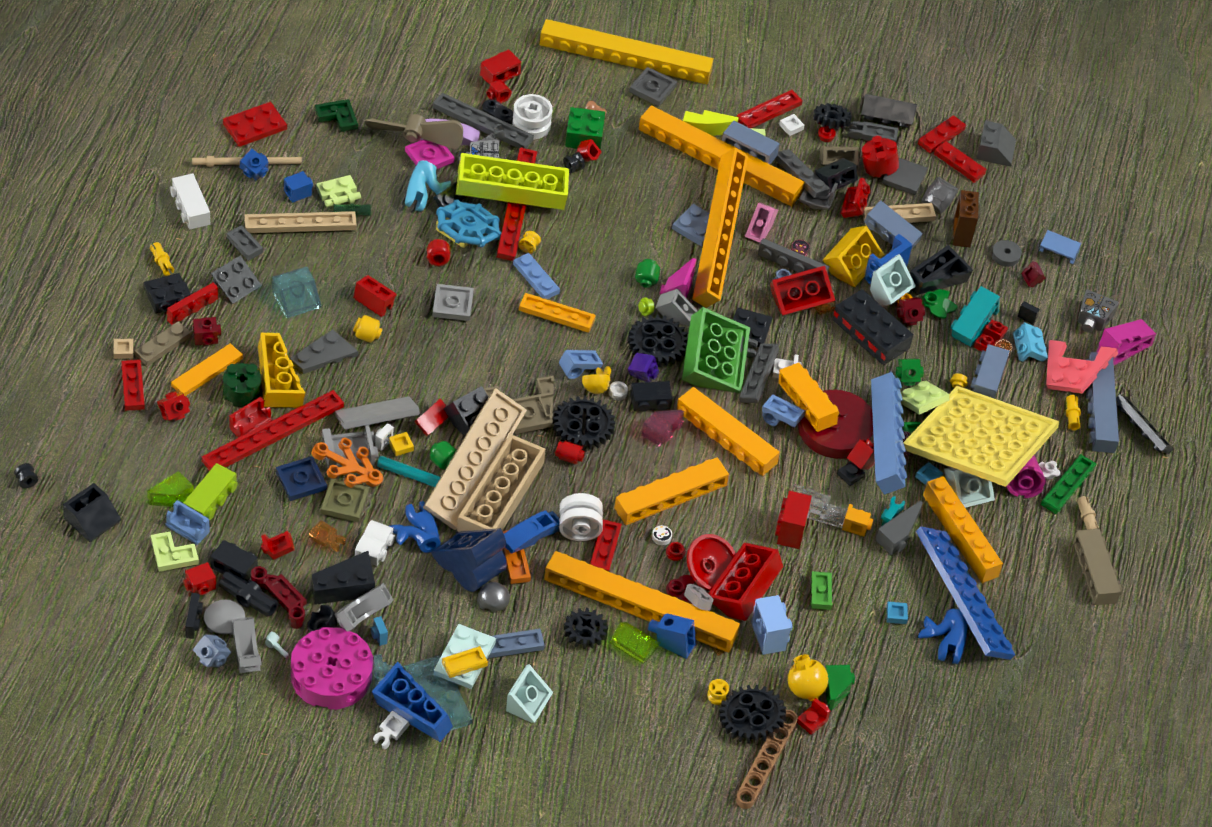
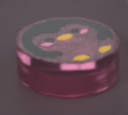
[791,240,810,256]

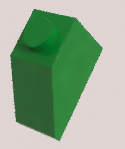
[825,665,855,711]

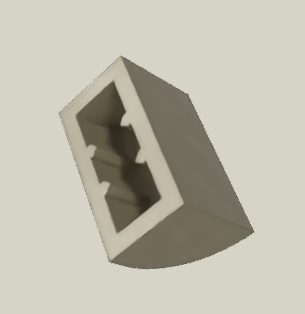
[820,146,859,165]

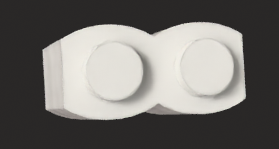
[355,520,395,566]

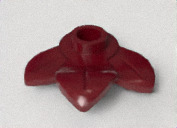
[666,575,695,604]

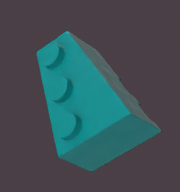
[950,286,1000,347]

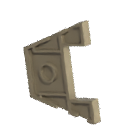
[484,376,554,434]

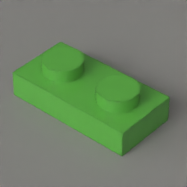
[811,571,832,610]

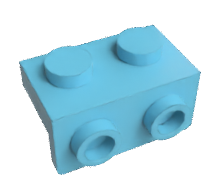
[1013,323,1048,362]

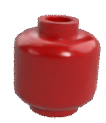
[427,239,451,267]

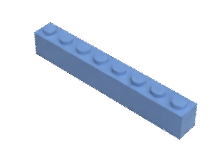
[871,372,907,495]

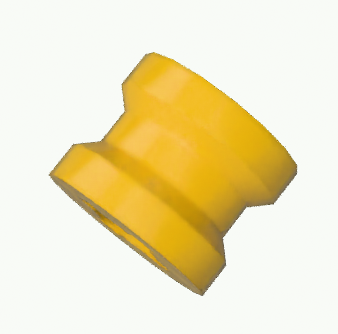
[518,230,541,254]
[707,679,729,705]

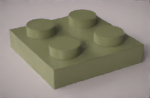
[321,479,370,522]

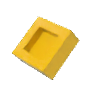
[388,432,414,456]

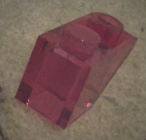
[642,410,684,447]

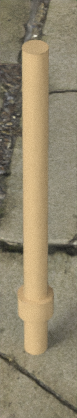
[192,156,302,167]

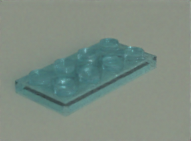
[404,654,473,731]

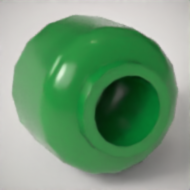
[635,259,661,288]
[430,441,457,470]

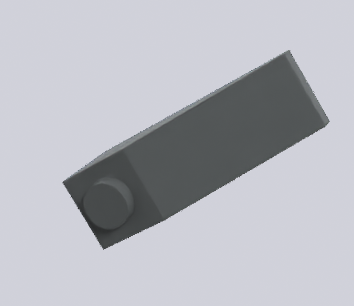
[875,501,923,555]

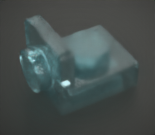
[373,654,393,686]

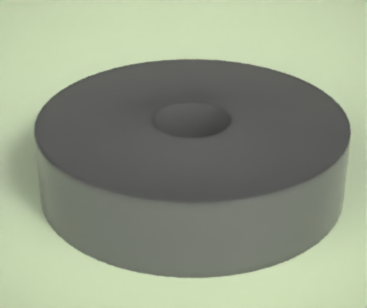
[992,240,1022,267]

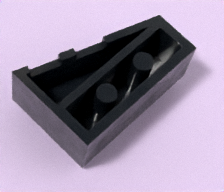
[910,245,973,295]
[311,551,375,605]

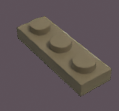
[134,321,191,366]

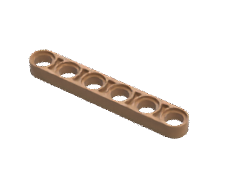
[736,710,798,809]

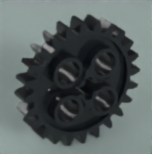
[628,315,688,367]
[553,396,615,450]
[719,685,786,744]

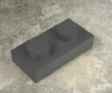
[227,225,263,261]

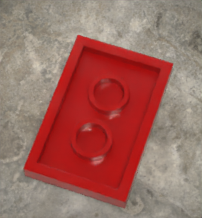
[223,101,287,147]

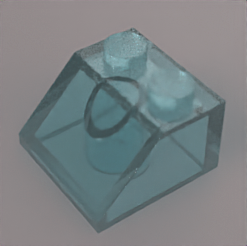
[272,267,321,318]

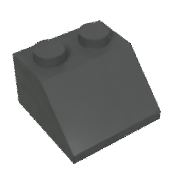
[977,120,1016,167]

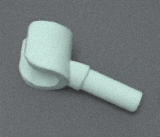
[265,631,289,658]

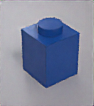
[284,171,313,203]

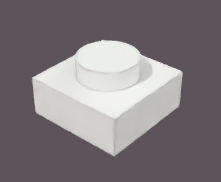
[779,114,804,136]
[375,423,394,451]

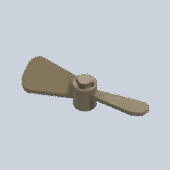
[364,114,463,149]

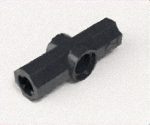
[219,571,278,617]

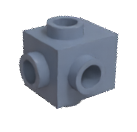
[193,635,231,667]

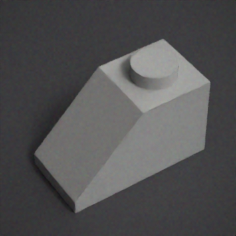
[655,289,697,326]

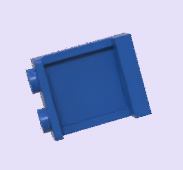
[864,234,913,284]

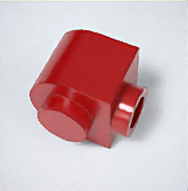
[486,80,512,103]
[577,139,601,163]

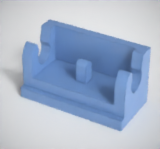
[1039,230,1081,264]
[165,500,210,545]

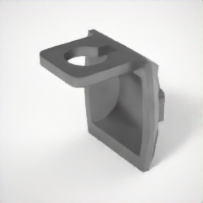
[921,177,958,214]
[799,183,838,211]

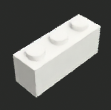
[170,174,210,230]

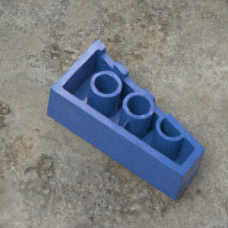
[372,661,453,742]

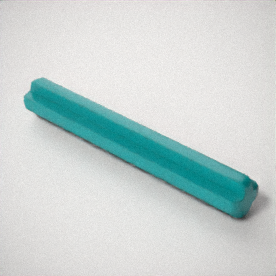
[377,456,441,487]

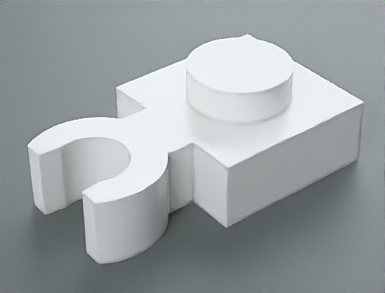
[373,711,410,750]

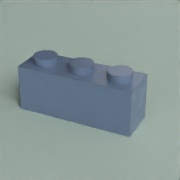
[722,121,780,164]
[864,200,923,250]
[970,344,1010,399]

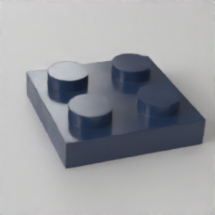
[276,456,327,501]

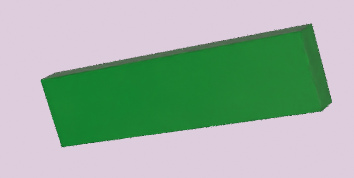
[1040,454,1097,515]

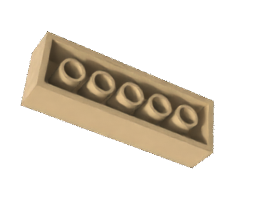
[457,434,546,532]

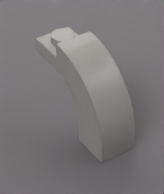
[334,583,393,632]
[232,617,261,673]

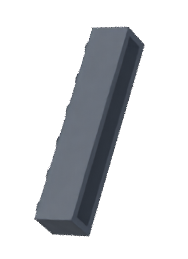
[1086,352,1119,453]

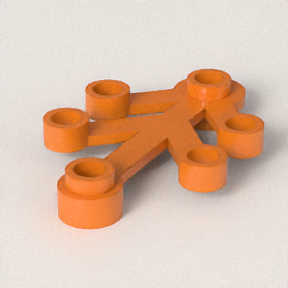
[311,438,383,488]

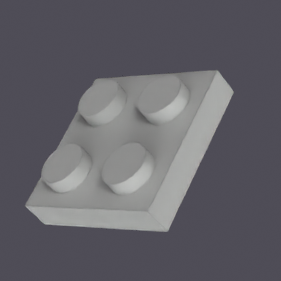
[432,284,474,321]

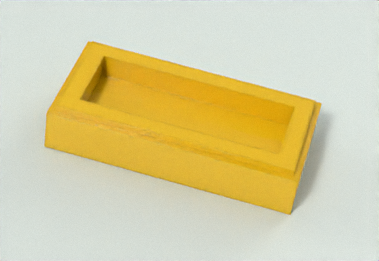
[442,646,488,678]

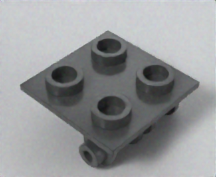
[211,255,262,304]

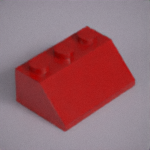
[770,266,836,316]

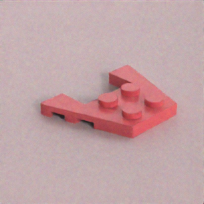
[1046,340,1118,394]

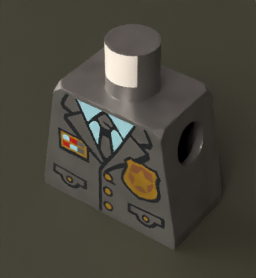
[1078,289,1119,332]

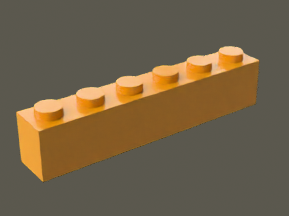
[676,387,780,476]
[614,457,729,525]
[923,476,1003,583]

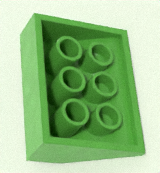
[682,307,750,393]

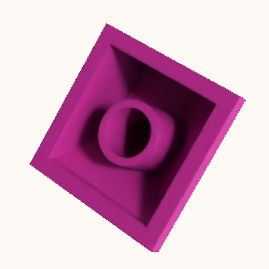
[659,258,697,299]

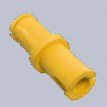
[150,242,175,276]
[1065,395,1081,431]

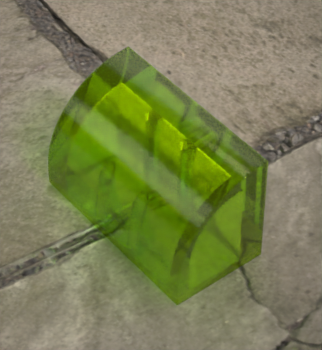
[609,622,660,664]

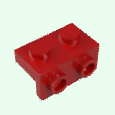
[841,178,870,218]

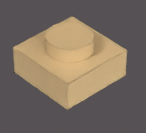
[114,339,134,359]

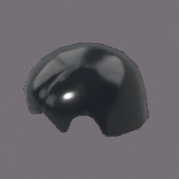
[307,605,337,632]

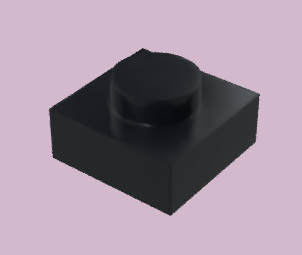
[837,461,865,486]

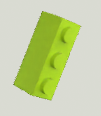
[183,463,238,520]

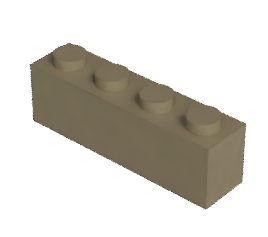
[1073,528,1122,606]

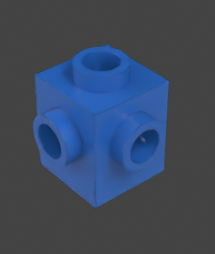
[240,148,269,181]

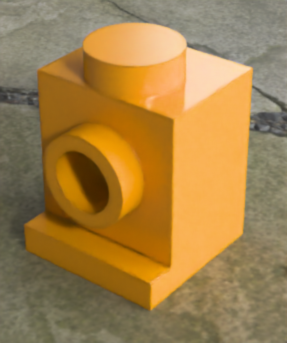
[842,504,874,537]

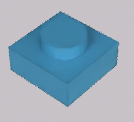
[915,462,943,485]
[886,602,908,624]
[371,616,388,646]

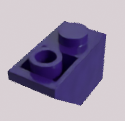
[628,353,659,382]

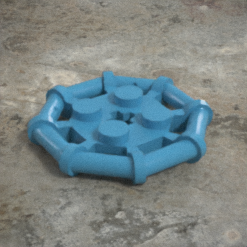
[436,200,501,247]

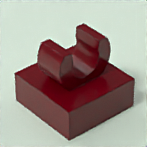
[1021,261,1046,287]

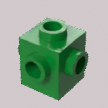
[895,358,924,386]

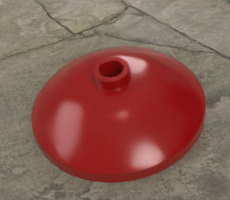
[687,534,736,591]

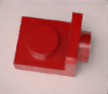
[797,698,830,735]

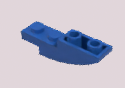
[504,510,560,553]

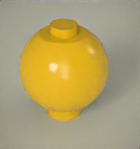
[788,654,828,701]

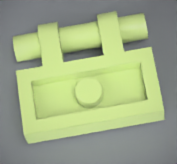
[316,175,361,208]

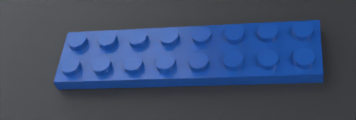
[916,526,1015,660]

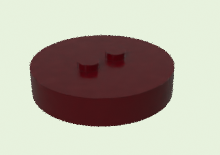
[798,389,874,459]

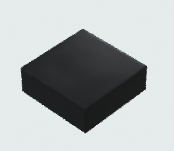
[1017,301,1040,325]

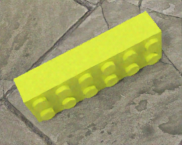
[456,153,569,210]

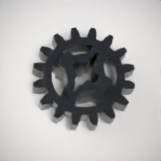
[813,103,852,130]
[564,607,608,649]

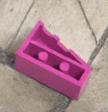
[1097,319,1156,366]

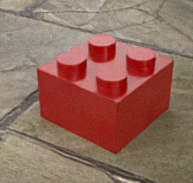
[775,490,812,549]

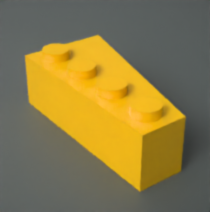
[258,332,305,408]

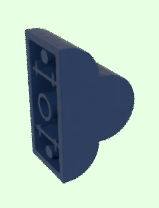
[431,528,507,592]

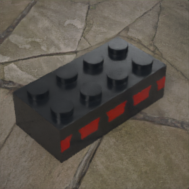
[833,289,914,366]

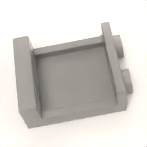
[322,425,378,471]

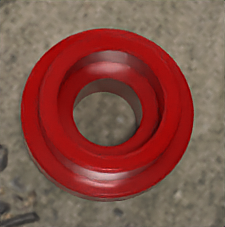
[818,126,836,142]
[666,542,686,561]

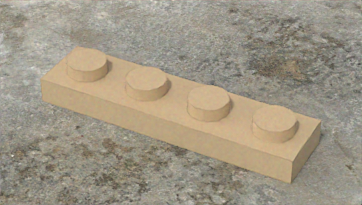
[863,203,936,225]

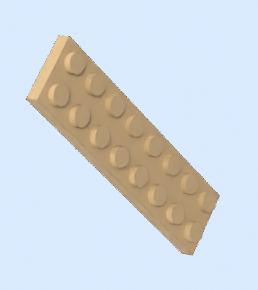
[423,388,527,530]

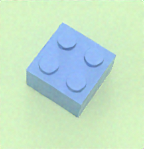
[751,595,792,655]

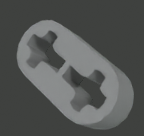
[684,584,714,611]

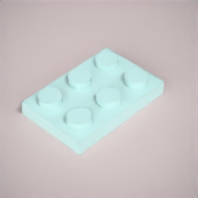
[433,624,496,689]

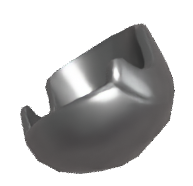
[477,582,510,612]

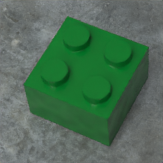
[565,107,605,150]

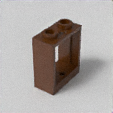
[952,190,979,248]

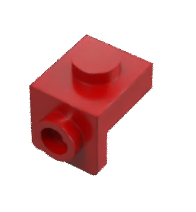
[261,531,295,560]

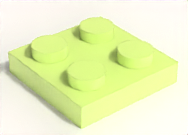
[900,381,950,415]

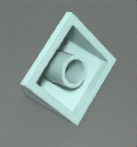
[506,664,553,723]

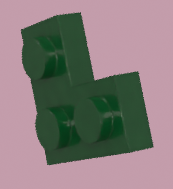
[315,99,358,132]

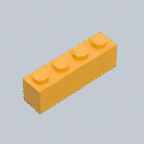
[778,362,839,432]

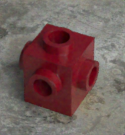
[897,297,925,325]
[193,317,221,346]

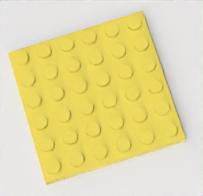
[903,386,1059,487]

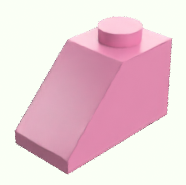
[745,203,778,242]

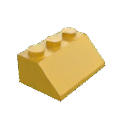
[823,225,884,287]

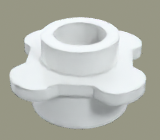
[1039,461,1060,479]

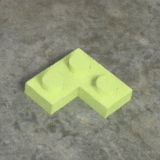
[151,531,199,572]

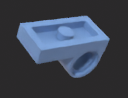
[559,350,603,379]
[762,395,805,427]

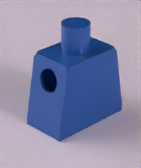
[648,613,696,659]

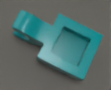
[881,496,905,527]

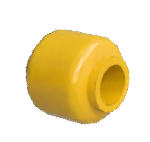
[353,315,382,343]

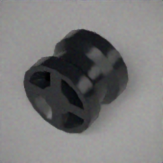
[563,152,585,174]
[14,463,38,488]

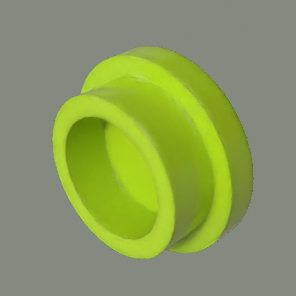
[638,297,654,316]

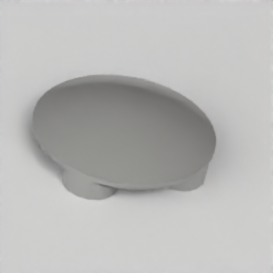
[204,600,245,635]

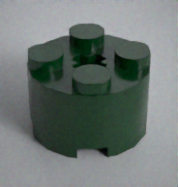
[223,363,262,408]

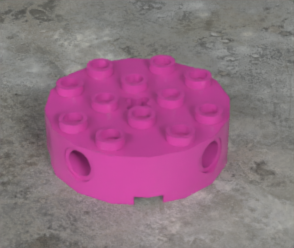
[291,627,373,710]

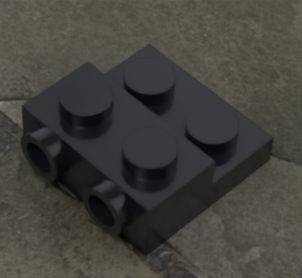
[143,273,191,314]

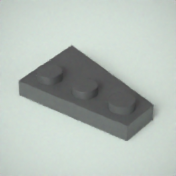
[290,329,358,374]

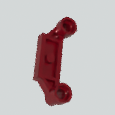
[251,566,307,629]

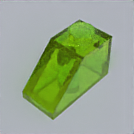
[147,471,194,507]

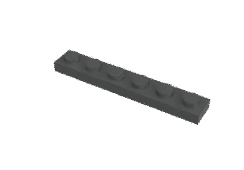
[433,93,534,149]

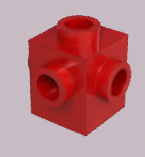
[157,391,190,421]

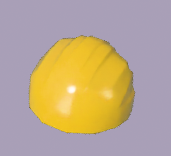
[582,366,611,394]

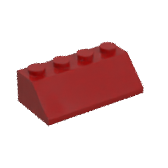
[708,542,784,621]

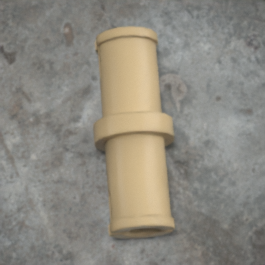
[1076,496,1100,530]

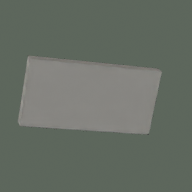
[335,396,420,429]

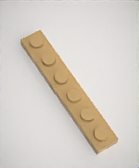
[245,211,356,233]

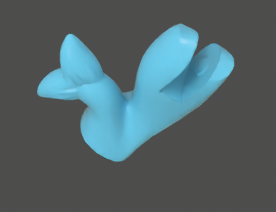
[405,160,451,212]

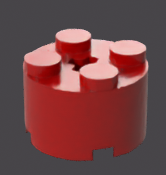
[862,135,899,177]

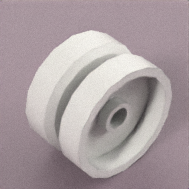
[512,94,552,140]
[559,493,603,541]

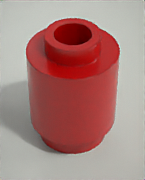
[555,441,585,465]

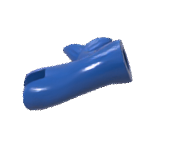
[389,501,441,553]
[918,609,968,664]

